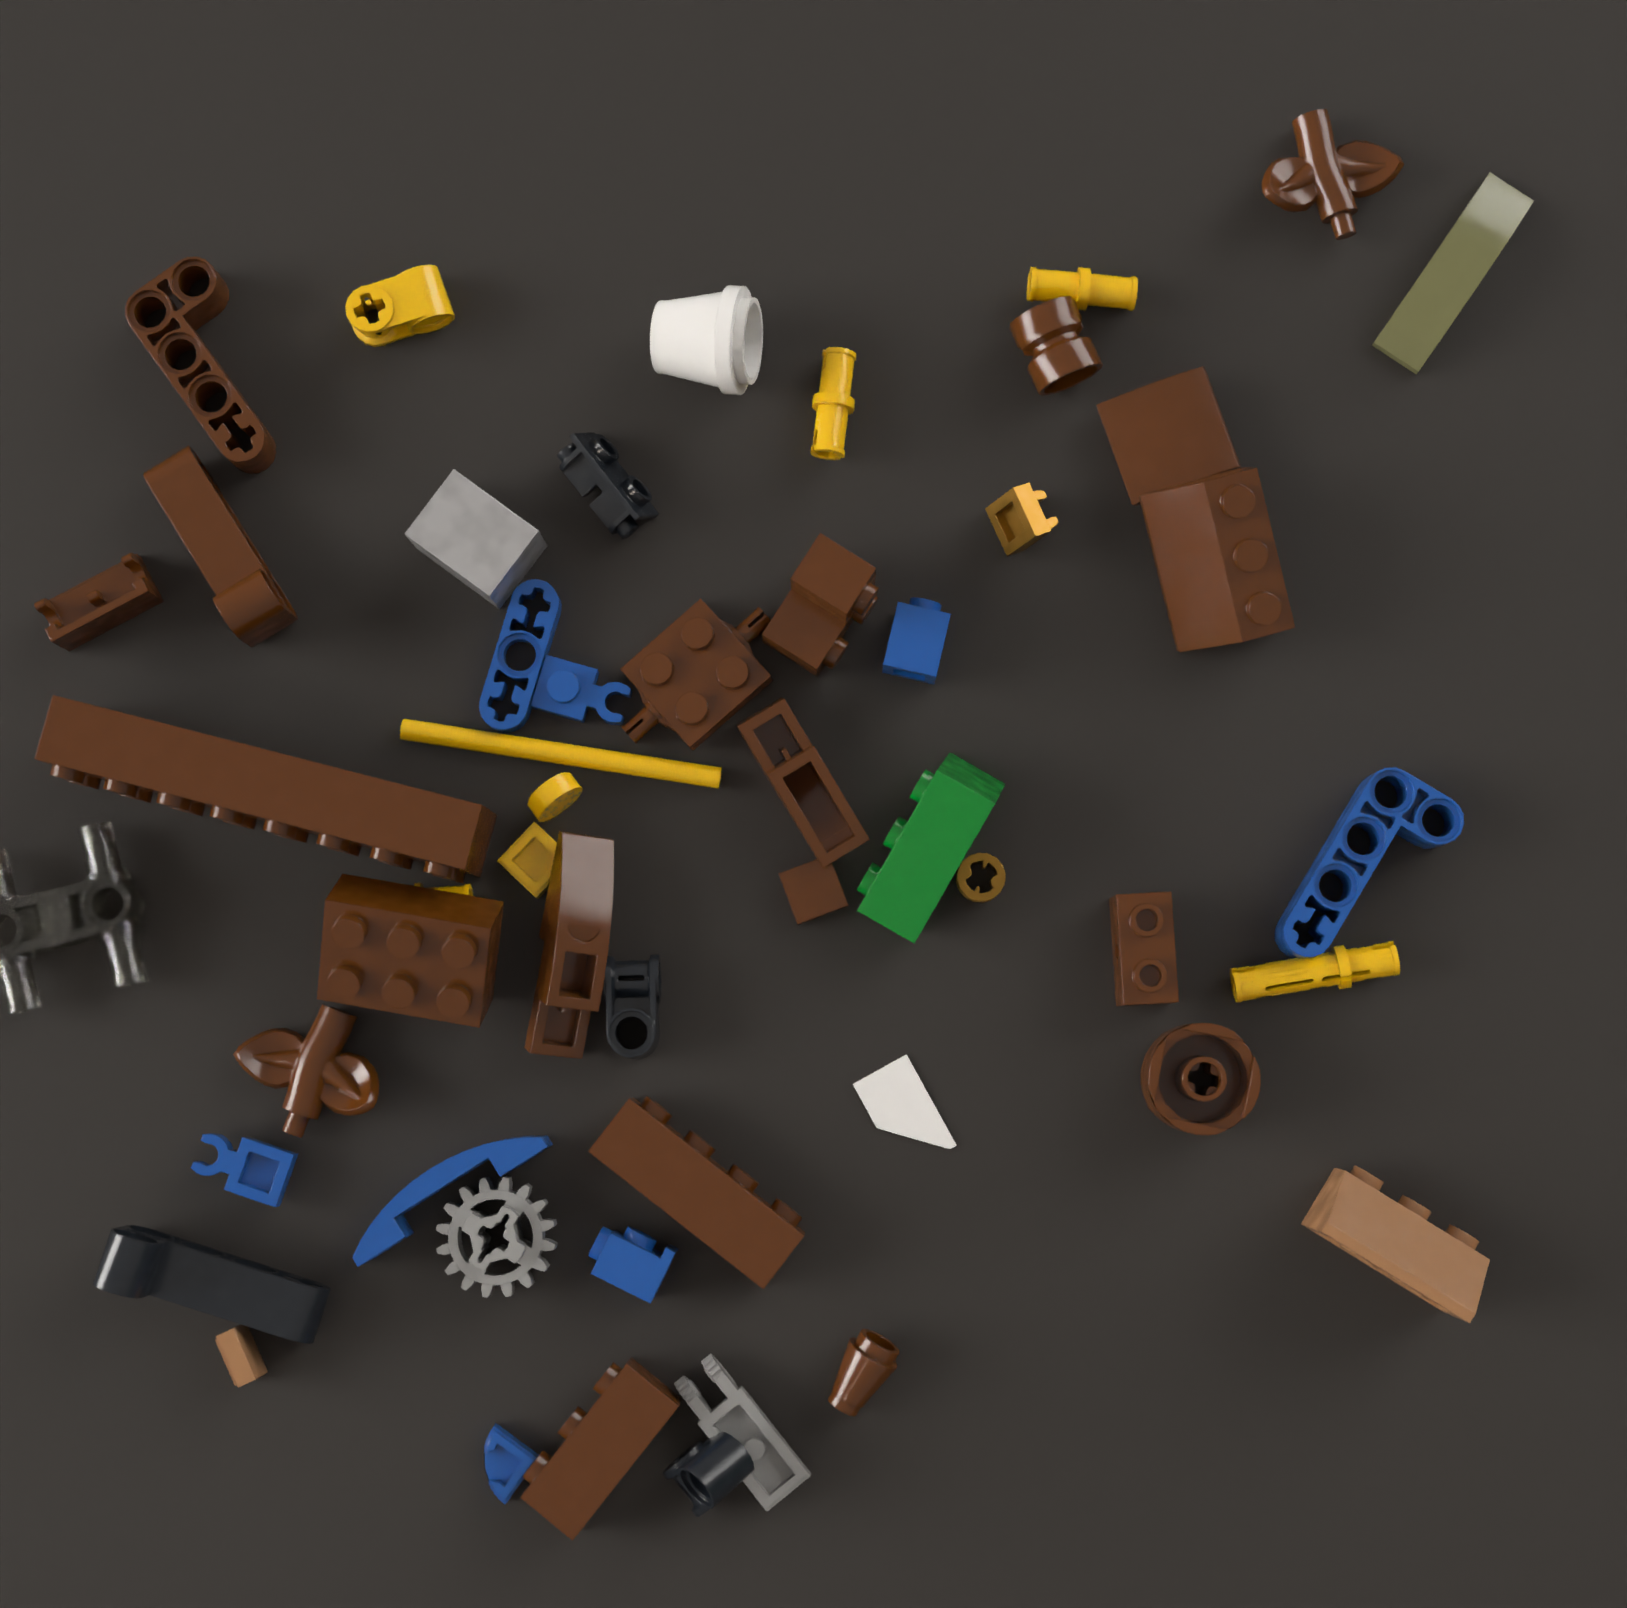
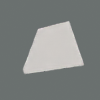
[853,1054,957,1149]

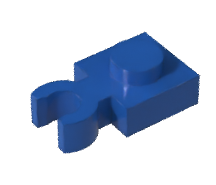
[531,655,632,725]
[191,1133,298,1207]

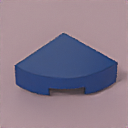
[484,1423,539,1504]

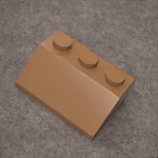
[1301,1165,1490,1323]

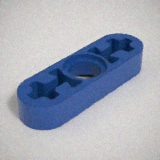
[479,579,562,733]

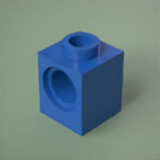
[882,597,951,685]

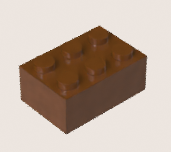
[317,873,504,1028]

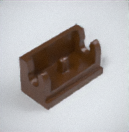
[34,552,164,651]

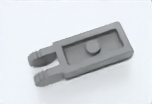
[674,1353,811,1511]

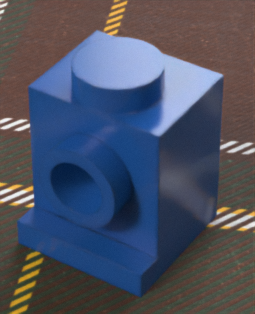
[588,1226,679,1304]

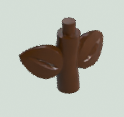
[1261,109,1404,240]
[233,1004,379,1138]

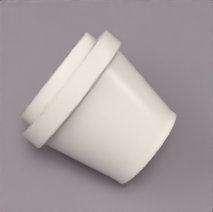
[650,285,763,395]

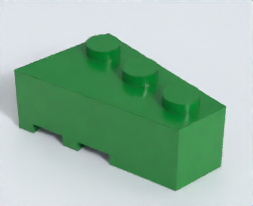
[857,752,1006,944]

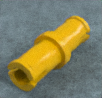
[1027,267,1138,311]
[810,347,856,460]

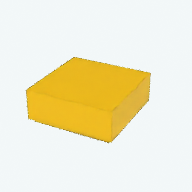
[497,822,557,899]

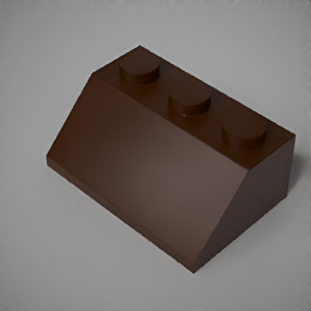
[1138,467,1295,652]

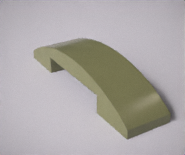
[1372,172,1534,374]

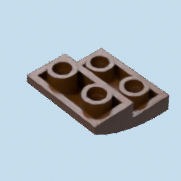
[1096,366,1241,506]

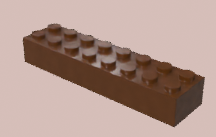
[34,695,497,884]

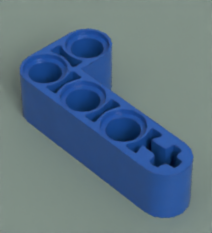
[1274,767,1464,958]

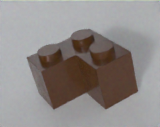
[762,533,879,677]

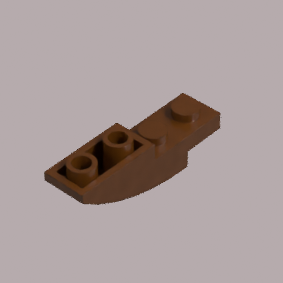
[524,831,614,1059]

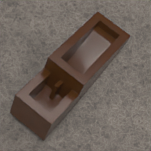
[736,697,870,868]

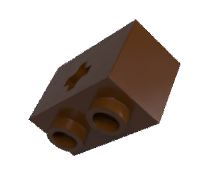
[1109,891,1179,1006]

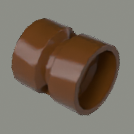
[1009,296,1103,396]

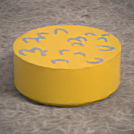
[527,772,583,822]

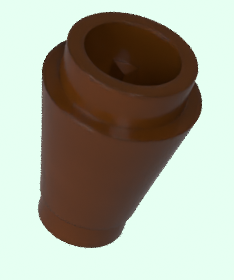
[828,1329,900,1417]

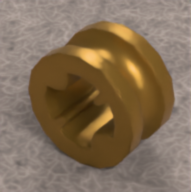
[956,853,1006,903]

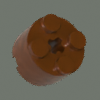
[1141,1023,1261,1135]

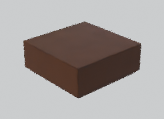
[778,859,848,925]

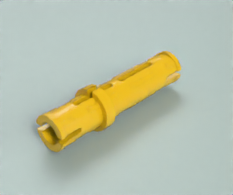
[1230,941,1400,1003]

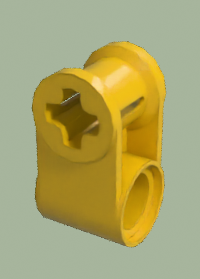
[345,264,455,347]

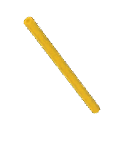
[400,719,722,789]

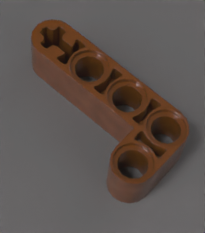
[125,256,276,474]
[143,445,299,648]

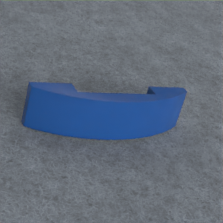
[352,1136,553,1267]

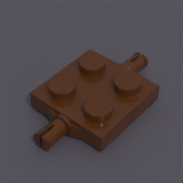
[620,598,773,751]

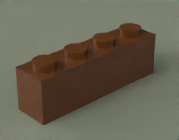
[588,1096,805,1289]

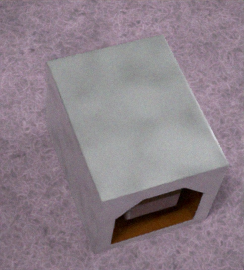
[405,469,547,609]

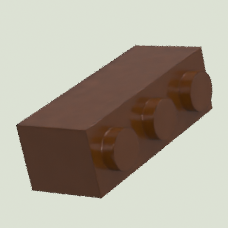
[520,1357,682,1541]

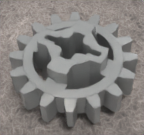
[436,1176,558,1298]

